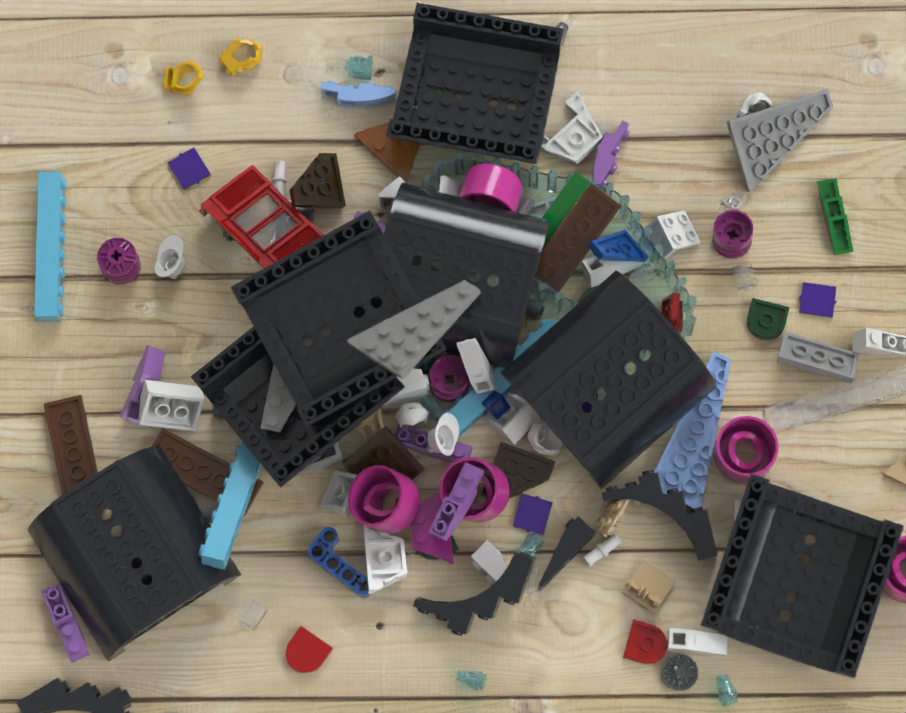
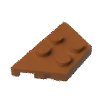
[354,122,419,183]

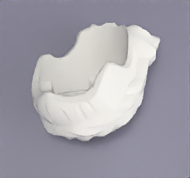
[737,92,772,118]
[395,403,430,428]
[528,420,563,456]

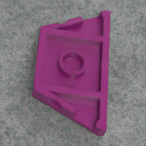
[410,492,454,564]

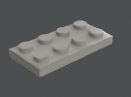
[777,332,859,384]

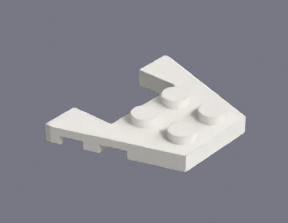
[541,92,603,165]

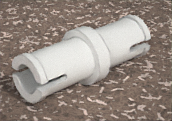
[272,161,287,197]
[583,533,622,567]

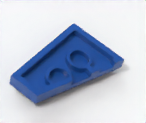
[588,229,649,262]

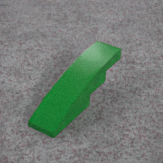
[817,178,854,255]

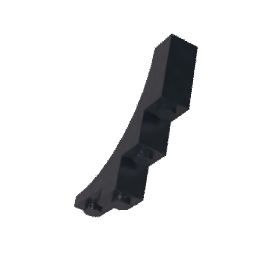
[602,469,718,560]
[413,550,537,636]
[16,678,132,713]

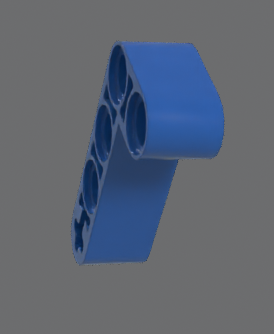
[308,527,372,598]

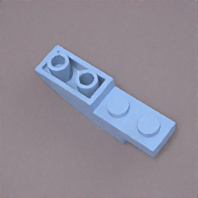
[320,81,397,108]

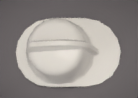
[154,235,185,279]
[427,413,459,456]

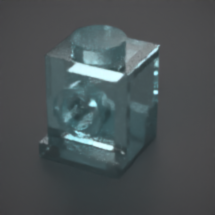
[345,55,373,80]

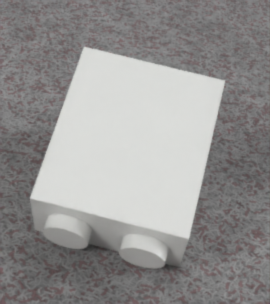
[383,368,430,409]

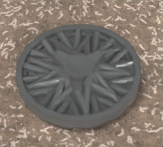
[661,654,698,691]

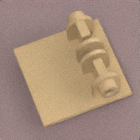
[593,499,629,539]
[621,559,676,613]

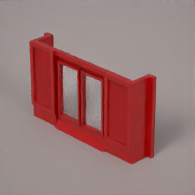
[199,164,324,269]

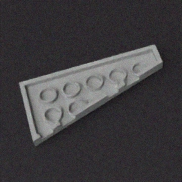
[261,326,330,433]

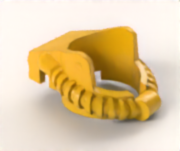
[218,38,263,77]
[163,61,204,96]

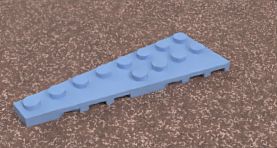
[654,352,731,509]

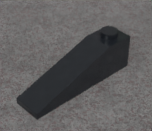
[538,516,596,591]

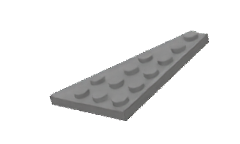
[726,89,833,192]
[347,280,481,380]

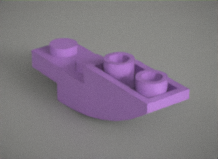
[593,120,630,191]
[119,345,165,425]
[395,424,473,463]
[429,462,484,541]
[42,583,90,663]

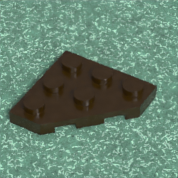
[289,153,346,208]
[342,426,424,480]
[481,442,556,499]

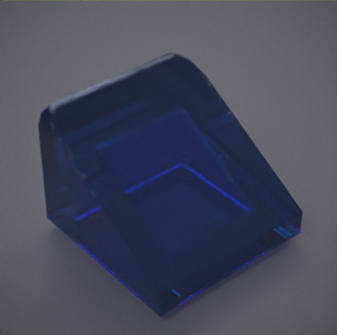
[481,390,511,420]

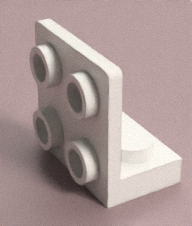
[645,211,700,260]

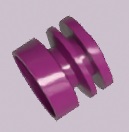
[712,210,754,259]
[97,238,141,285]
[429,355,470,403]

